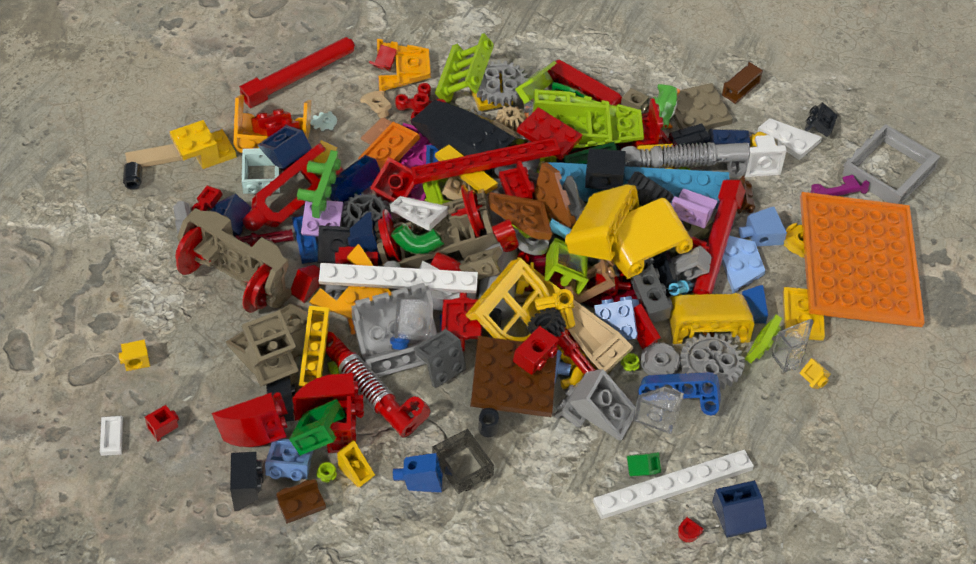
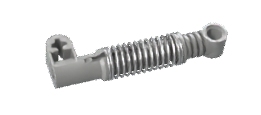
[621,142,749,177]

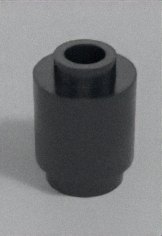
[123,162,142,190]

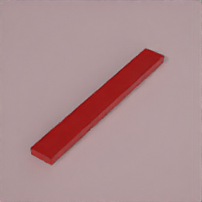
[411,137,561,185]

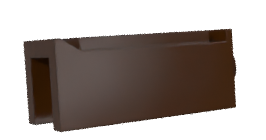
[722,62,763,104]

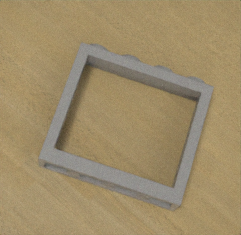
[842,124,940,204]

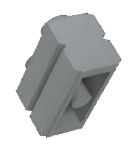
[671,246,712,281]

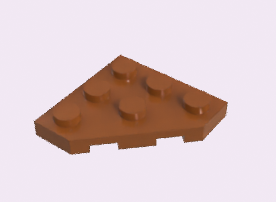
[533,162,576,229]
[487,192,552,240]

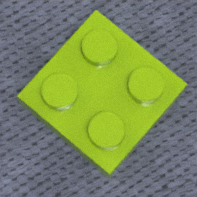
[745,314,783,363]

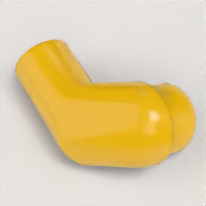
[560,366,584,389]

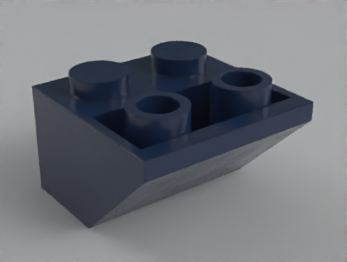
[712,480,767,538]

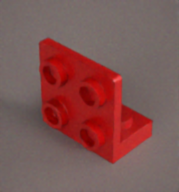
[327,396,356,453]

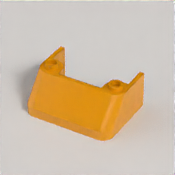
[233,95,312,153]

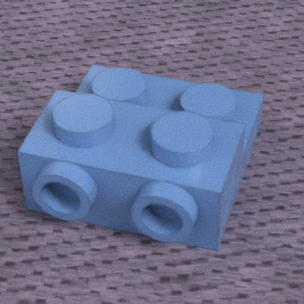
[265,439,314,481]

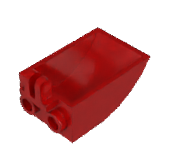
[292,373,364,421]
[211,393,288,447]

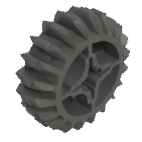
[341,192,391,227]

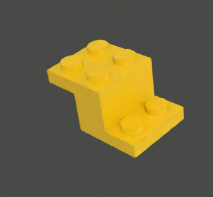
[169,120,237,169]

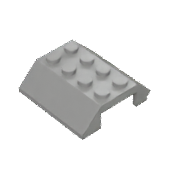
[351,283,437,377]

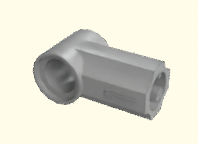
[173,201,191,233]

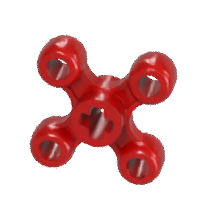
[395,83,447,120]

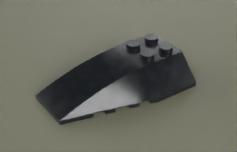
[410,100,528,176]

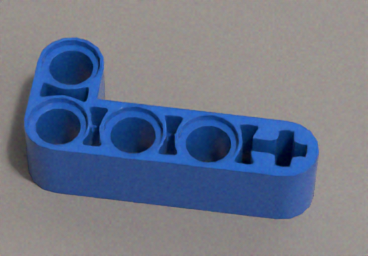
[639,372,721,416]

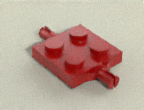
[441,292,482,351]

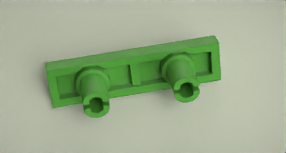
[297,150,341,219]

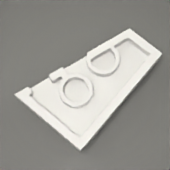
[758,118,822,160]
[390,196,449,231]

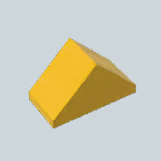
[337,441,375,487]

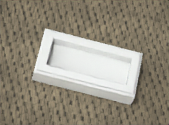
[100,416,123,456]

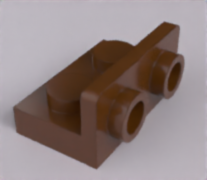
[276,479,326,524]

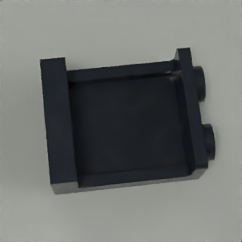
[585,148,626,190]

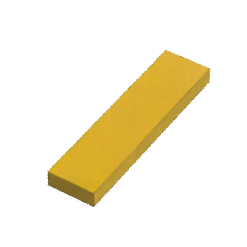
[435,145,498,194]

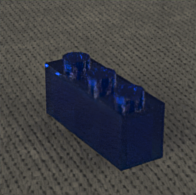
[330,155,380,204]

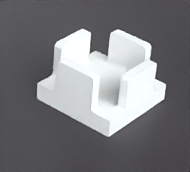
[745,135,787,177]

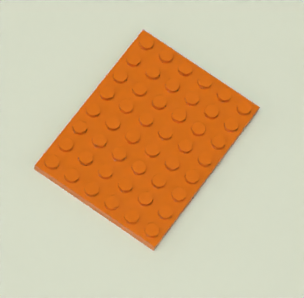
[800,192,925,327]

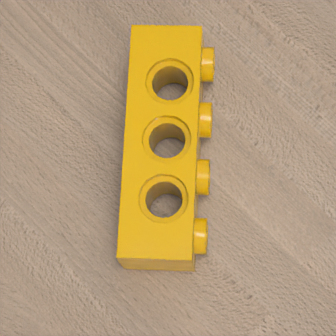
[299,306,330,388]

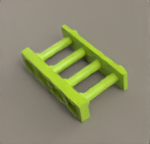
[435,33,494,104]

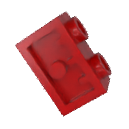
[634,304,661,350]

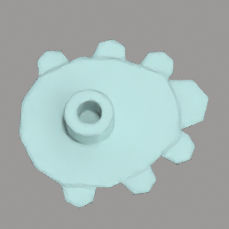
[310,111,337,131]

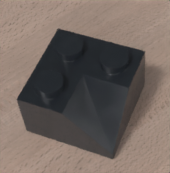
[230,452,264,511]

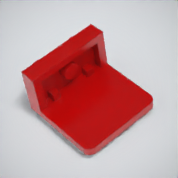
[634,98,663,148]

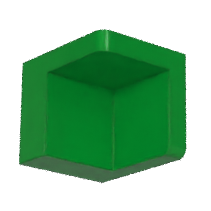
[627,452,661,476]

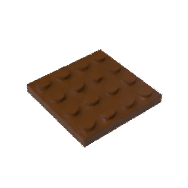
[470,336,557,418]

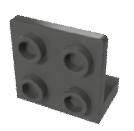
[414,329,466,388]

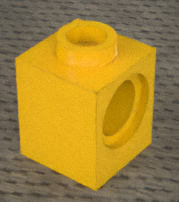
[118,339,150,371]

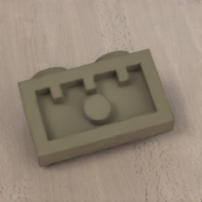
[459,246,503,280]

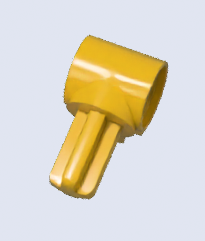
[535,289,575,329]

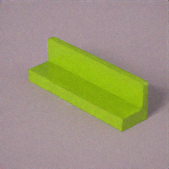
[515,61,557,104]

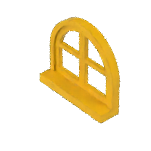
[466,258,551,342]

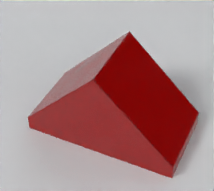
[291,265,322,303]

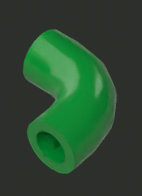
[391,224,444,254]

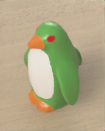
[653,84,680,130]

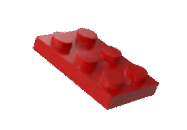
[517,107,583,160]

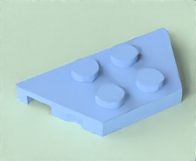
[722,236,765,293]

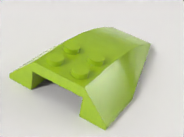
[532,89,644,148]

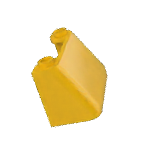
[565,184,640,261]
[611,198,693,279]
[669,293,754,344]

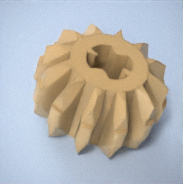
[496,105,526,133]

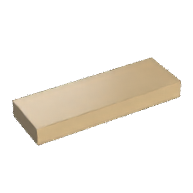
[125,144,183,168]

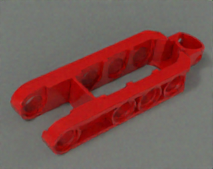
[243,143,344,232]

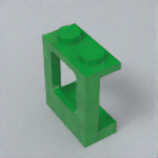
[289,399,347,456]

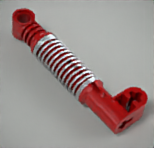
[325,331,431,438]

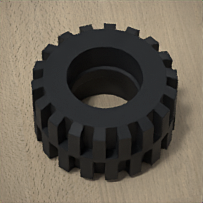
[626,171,674,206]

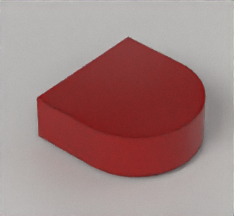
[678,517,704,543]

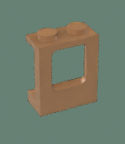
[565,259,616,304]

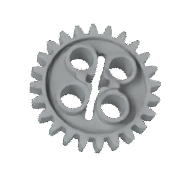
[477,60,528,106]
[680,333,745,390]

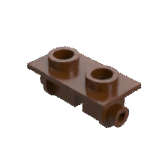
[737,175,755,214]

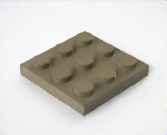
[673,83,733,130]

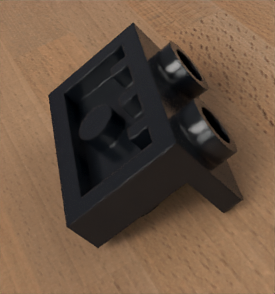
[804,102,838,137]
[653,250,678,297]

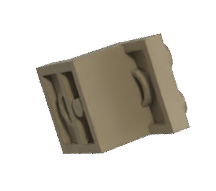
[241,310,299,387]

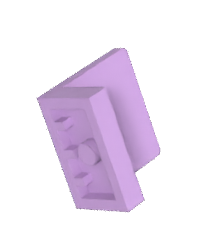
[672,189,717,229]
[301,201,344,237]

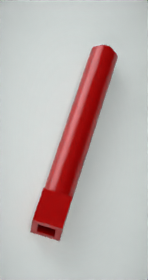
[239,37,355,109]
[693,180,746,295]

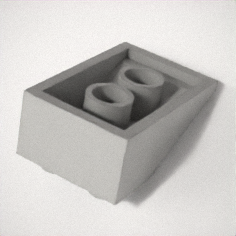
[569,369,638,440]

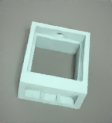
[242,148,280,194]

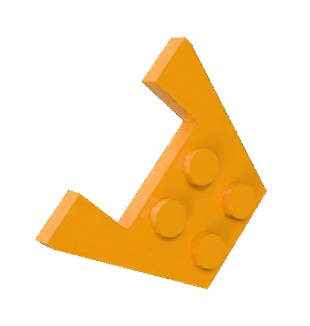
[377,39,431,91]
[309,244,391,320]

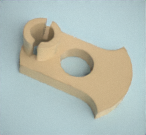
[360,91,392,118]

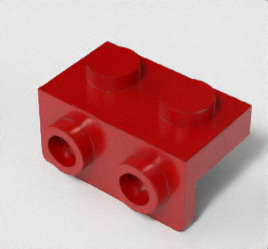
[499,161,535,199]

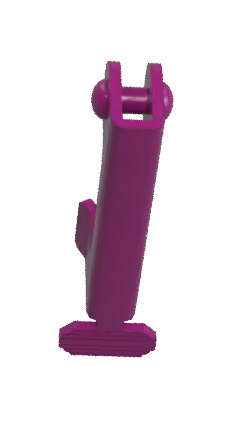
[811,175,869,196]

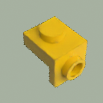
[799,358,831,389]

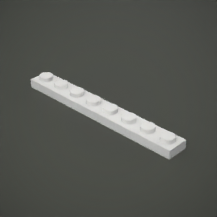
[319,263,478,293]
[593,450,754,519]

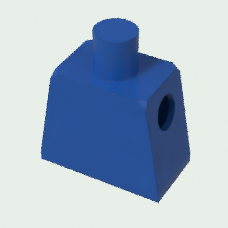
[393,453,443,492]

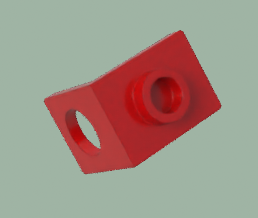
[369,45,397,72]

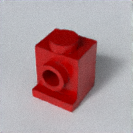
[144,405,179,442]

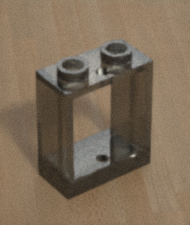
[432,428,494,494]

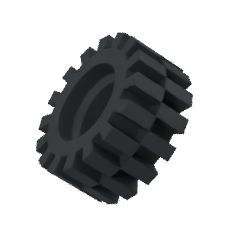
[527,308,566,337]

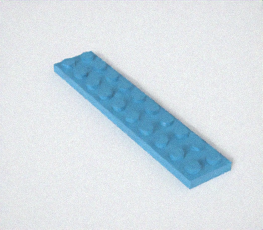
[548,162,729,209]

